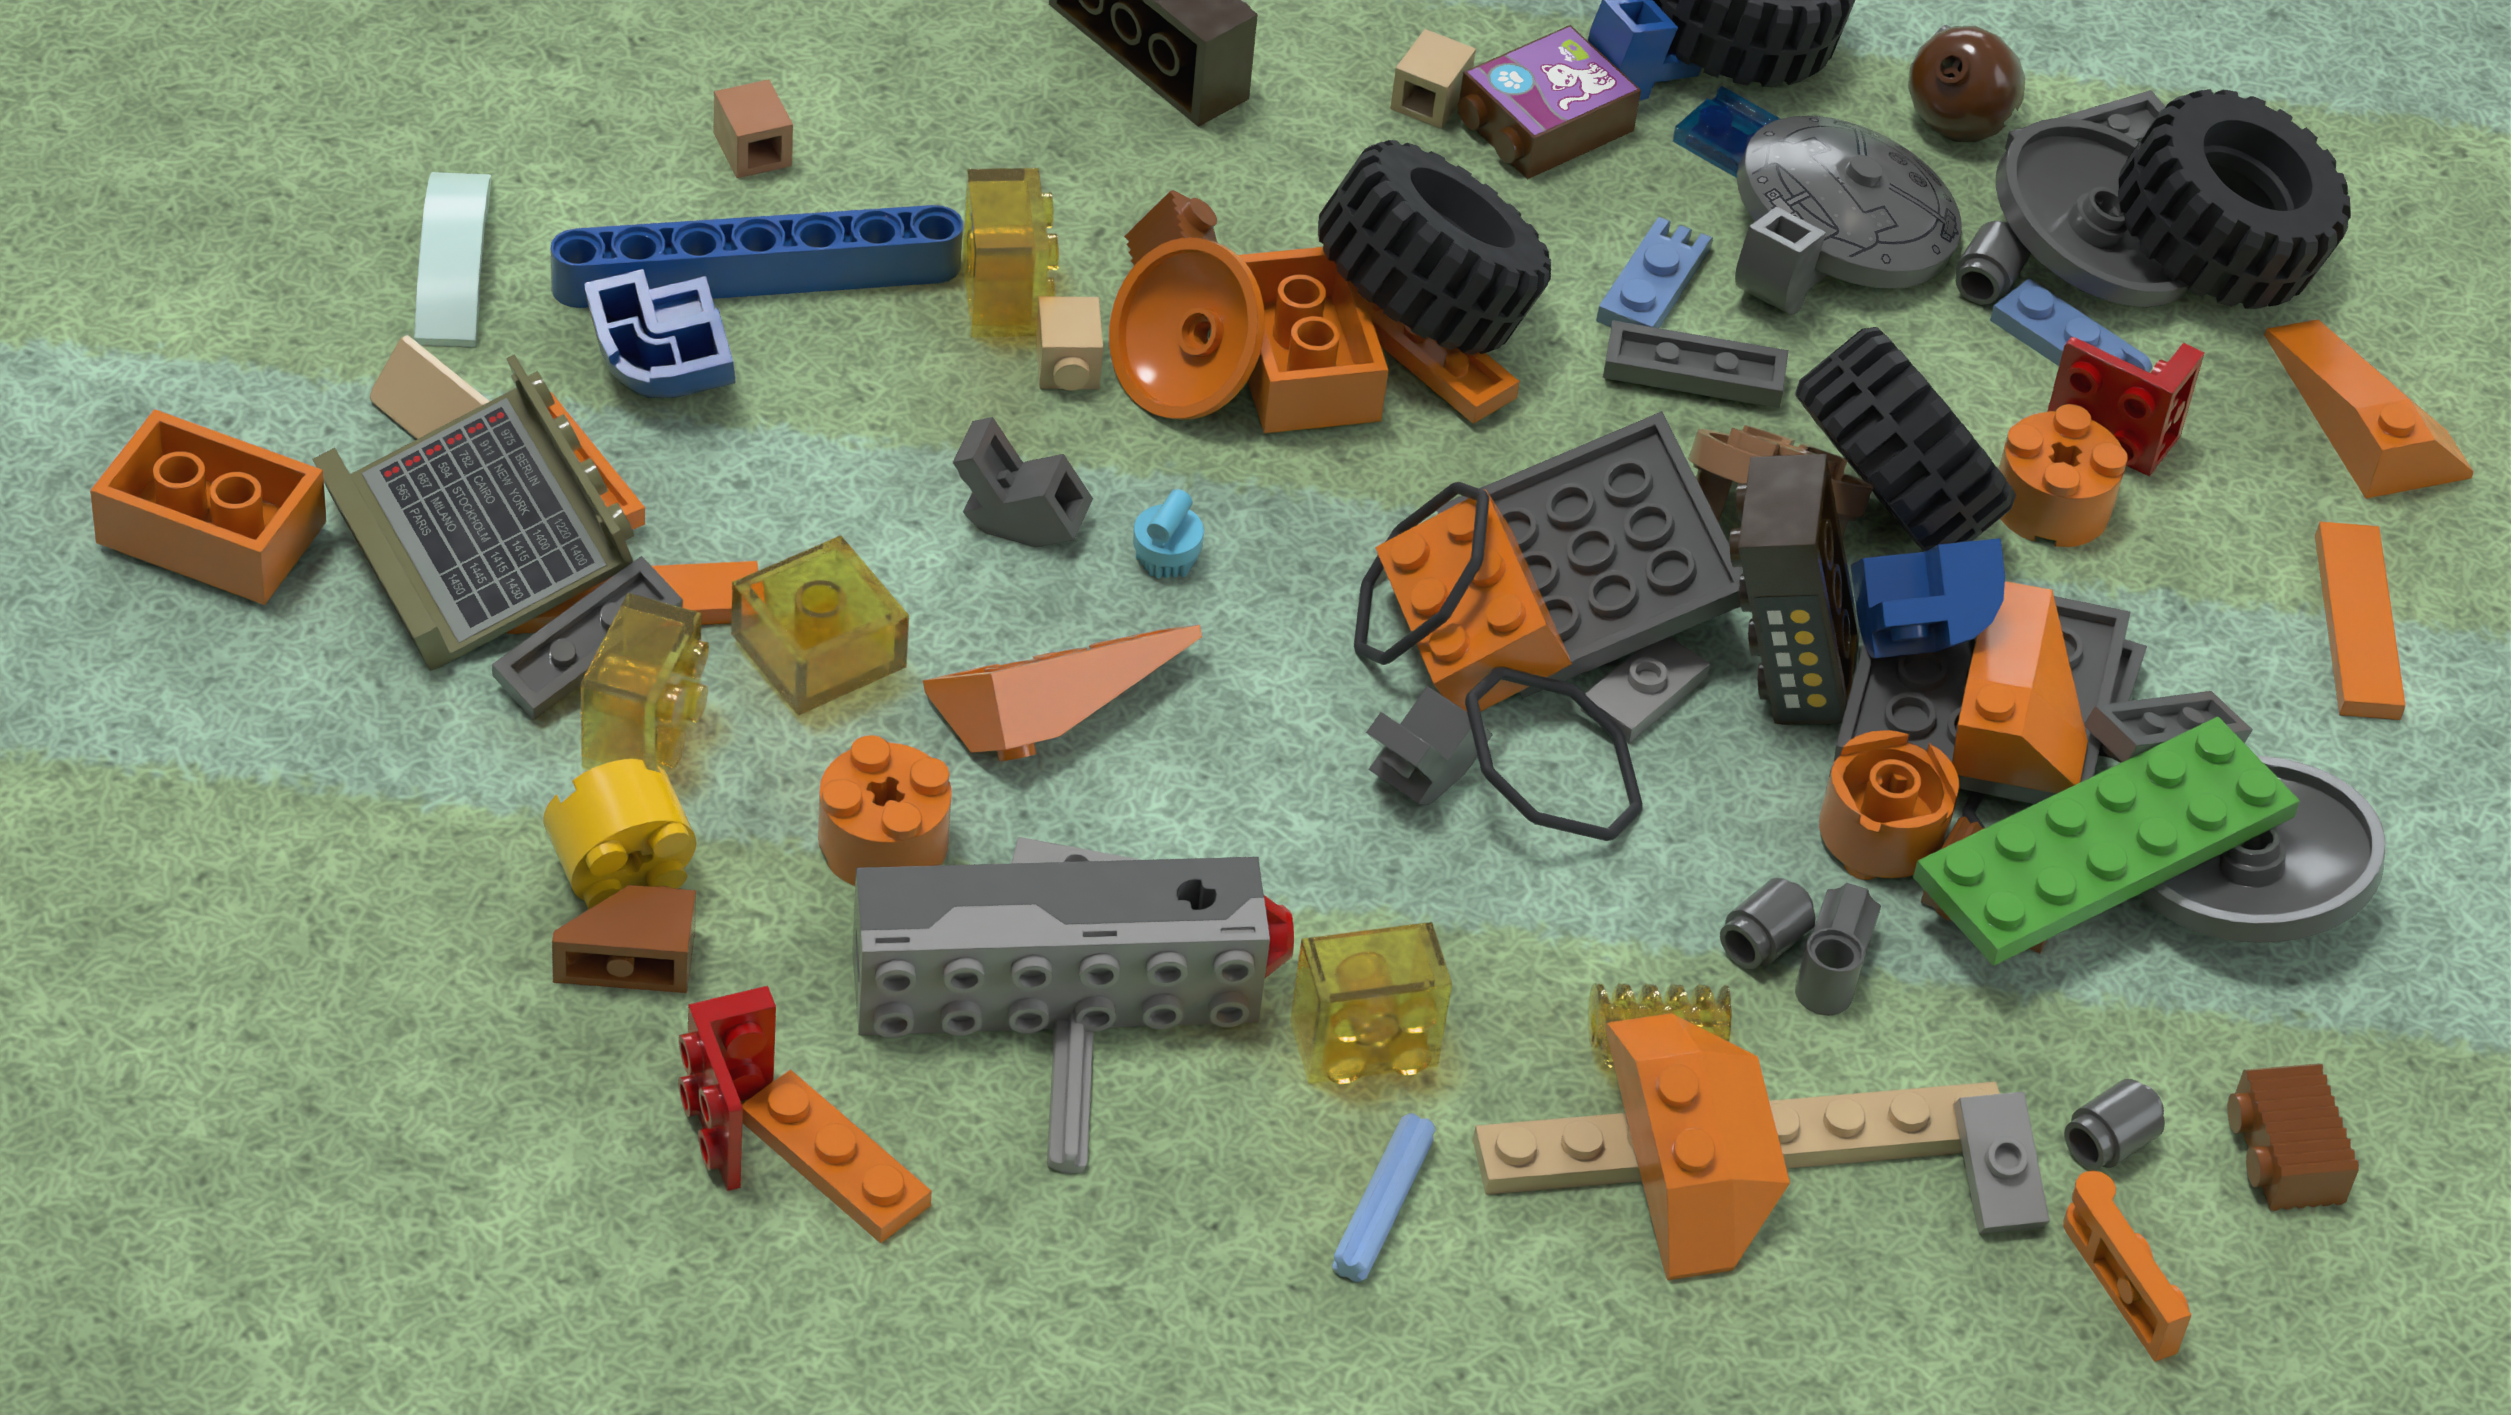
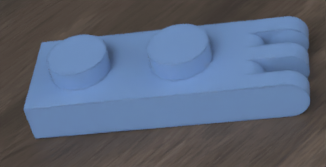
[1596,217,1713,328]
[1990,278,2152,372]

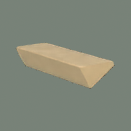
[370,335,490,439]

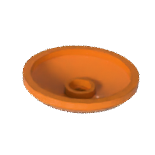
[1109,237,1265,420]

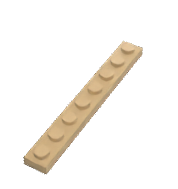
[1473,1082,2000,1195]

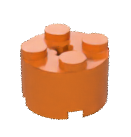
[1998,404,2128,547]
[1819,730,1960,880]
[818,735,952,886]

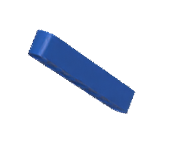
[550,205,963,308]

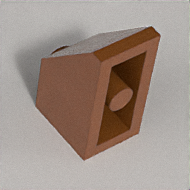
[552,885,696,993]

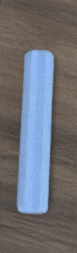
[1332,1113,1435,1282]

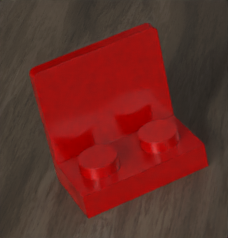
[2047,337,2205,477]
[678,985,776,1191]

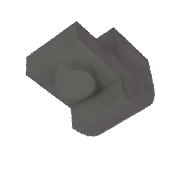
[1735,207,1828,315]
[952,417,1093,547]
[1366,686,1493,805]

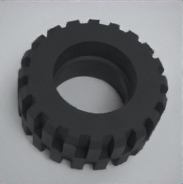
[1653,0,1855,87]
[2118,89,2351,309]
[1318,140,1551,355]
[1795,327,2016,552]

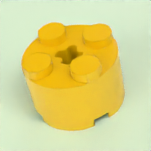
[543,759,697,910]

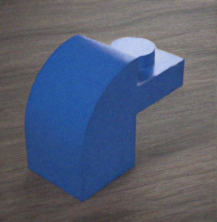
[1588,0,1702,100]

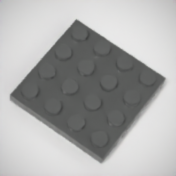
[1437,411,1743,699]
[1834,596,2131,804]

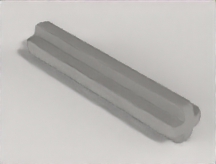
[1047,1013,1093,1173]

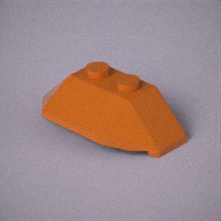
[1605,1013,1790,1280]

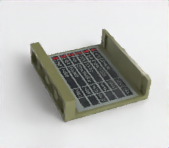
[312,354,634,671]

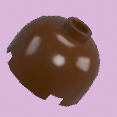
[1908,26,2026,142]

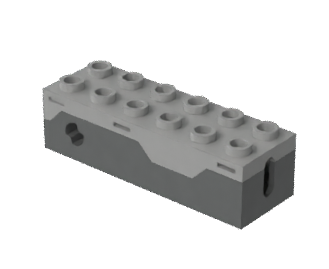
[852,856,1294,1038]

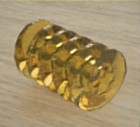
[1588,983,1732,1068]

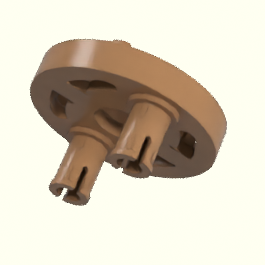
[1688,425,1873,539]

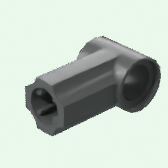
[1795,883,1881,1016]

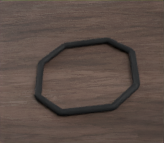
[1354,482,1489,665]
[1465,667,1643,841]

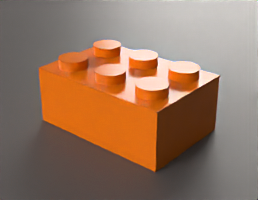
[1238,247,1389,433]
[90,409,326,605]
[1375,489,1572,712]

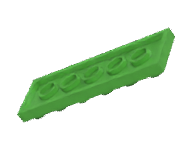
[1913,717,2300,966]

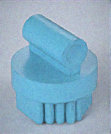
[1133,489,1204,579]

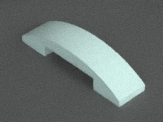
[414,172,491,347]

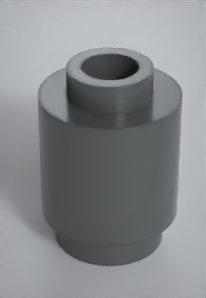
[1956,221,2031,305]
[1720,878,1816,969]
[2064,1079,2165,1170]

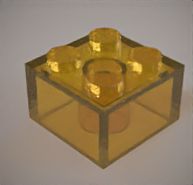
[962,168,1059,337]
[731,535,909,716]
[581,593,709,771]
[1290,922,1452,1084]

